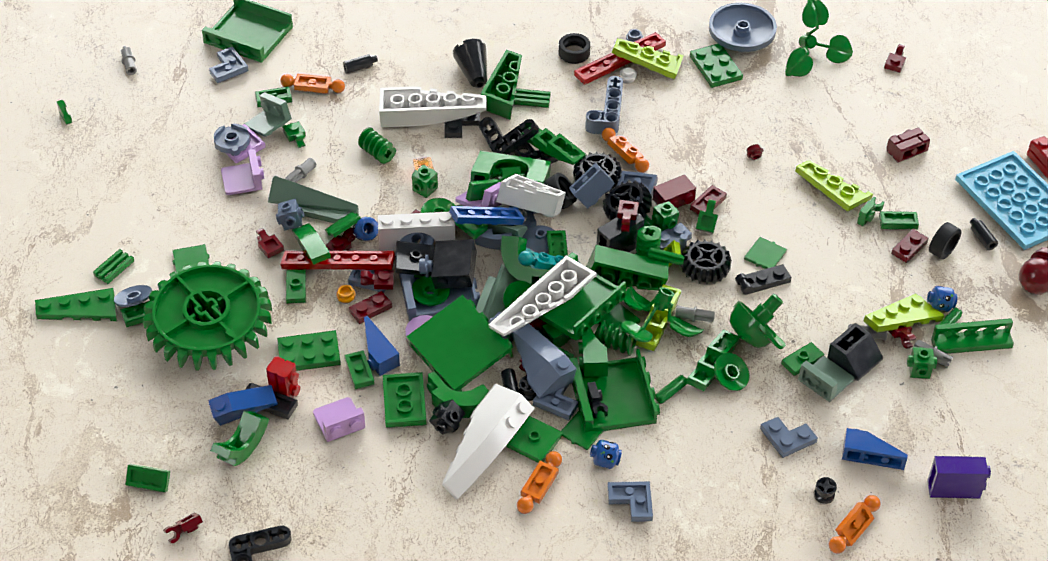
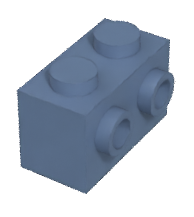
[569,163,615,209]

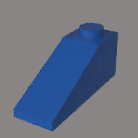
[364,316,400,376]
[208,385,278,426]
[842,428,908,470]

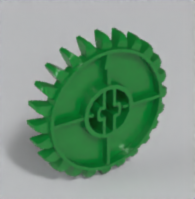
[143,261,273,371]

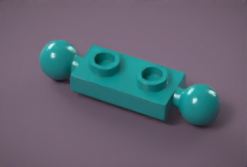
[518,251,581,270]

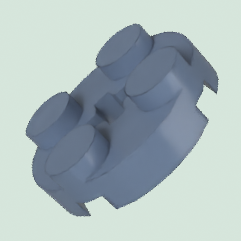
[214,123,250,156]

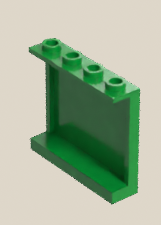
[202,0,293,63]
[523,252,627,340]
[406,295,513,392]
[569,349,660,432]

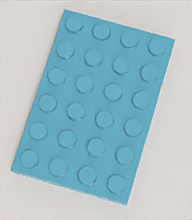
[955,151,1048,250]

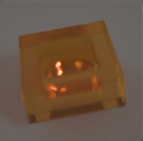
[413,157,434,170]

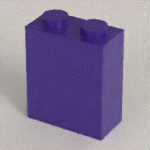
[927,456,991,499]

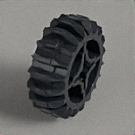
[573,151,622,194]
[603,180,652,221]
[681,239,732,285]

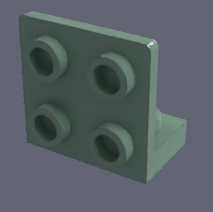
[244,92,292,137]
[798,356,854,402]

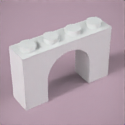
[378,212,455,259]

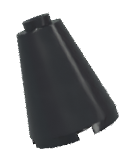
[453,38,487,88]

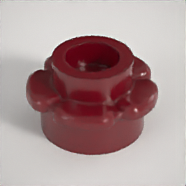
[746,144,764,160]

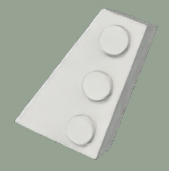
[496,174,566,217]

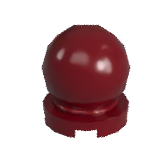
[1018,247,1048,295]

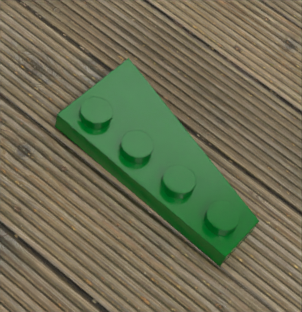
[35,288,117,321]

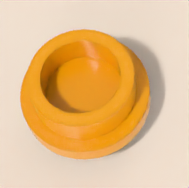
[336,285,356,303]

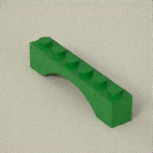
[578,328,608,377]

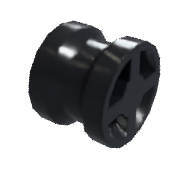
[519,376,537,401]
[814,477,837,504]

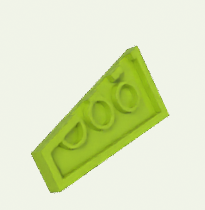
[611,38,684,79]
[795,160,873,212]
[863,293,944,332]

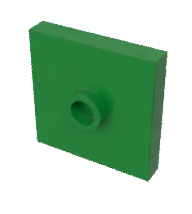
[506,416,563,463]

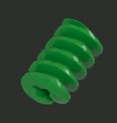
[358,127,396,164]
[636,226,662,257]
[594,320,637,356]

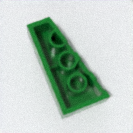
[480,49,522,120]
[586,245,669,291]

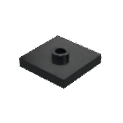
[395,241,434,277]

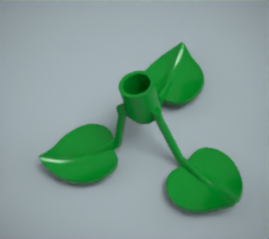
[785,0,853,77]
[621,286,704,343]

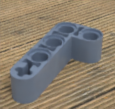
[585,76,623,134]

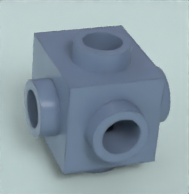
[276,198,304,231]

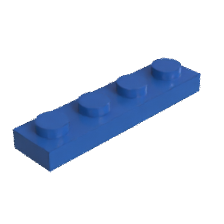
[449,206,525,226]

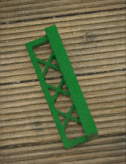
[931,318,1014,354]

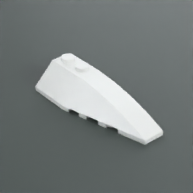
[379,87,486,127]
[488,255,597,336]
[442,384,534,499]

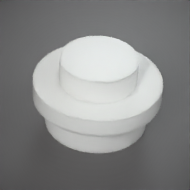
[620,68,637,83]

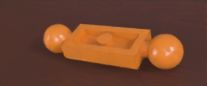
[280,73,345,94]
[602,127,649,173]
[517,451,562,514]
[829,495,881,554]

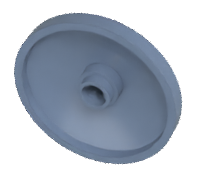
[709,3,777,52]

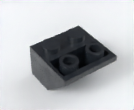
[827,323,883,381]

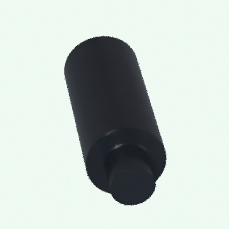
[343,54,378,74]
[970,218,998,250]
[501,368,520,393]

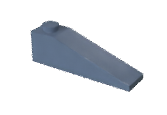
[512,324,577,398]

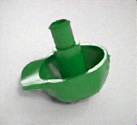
[729,293,786,349]

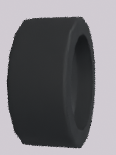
[558,33,591,64]
[544,173,577,209]
[929,222,962,259]

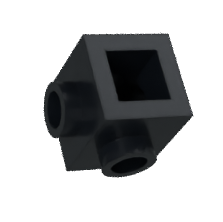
[429,399,465,435]

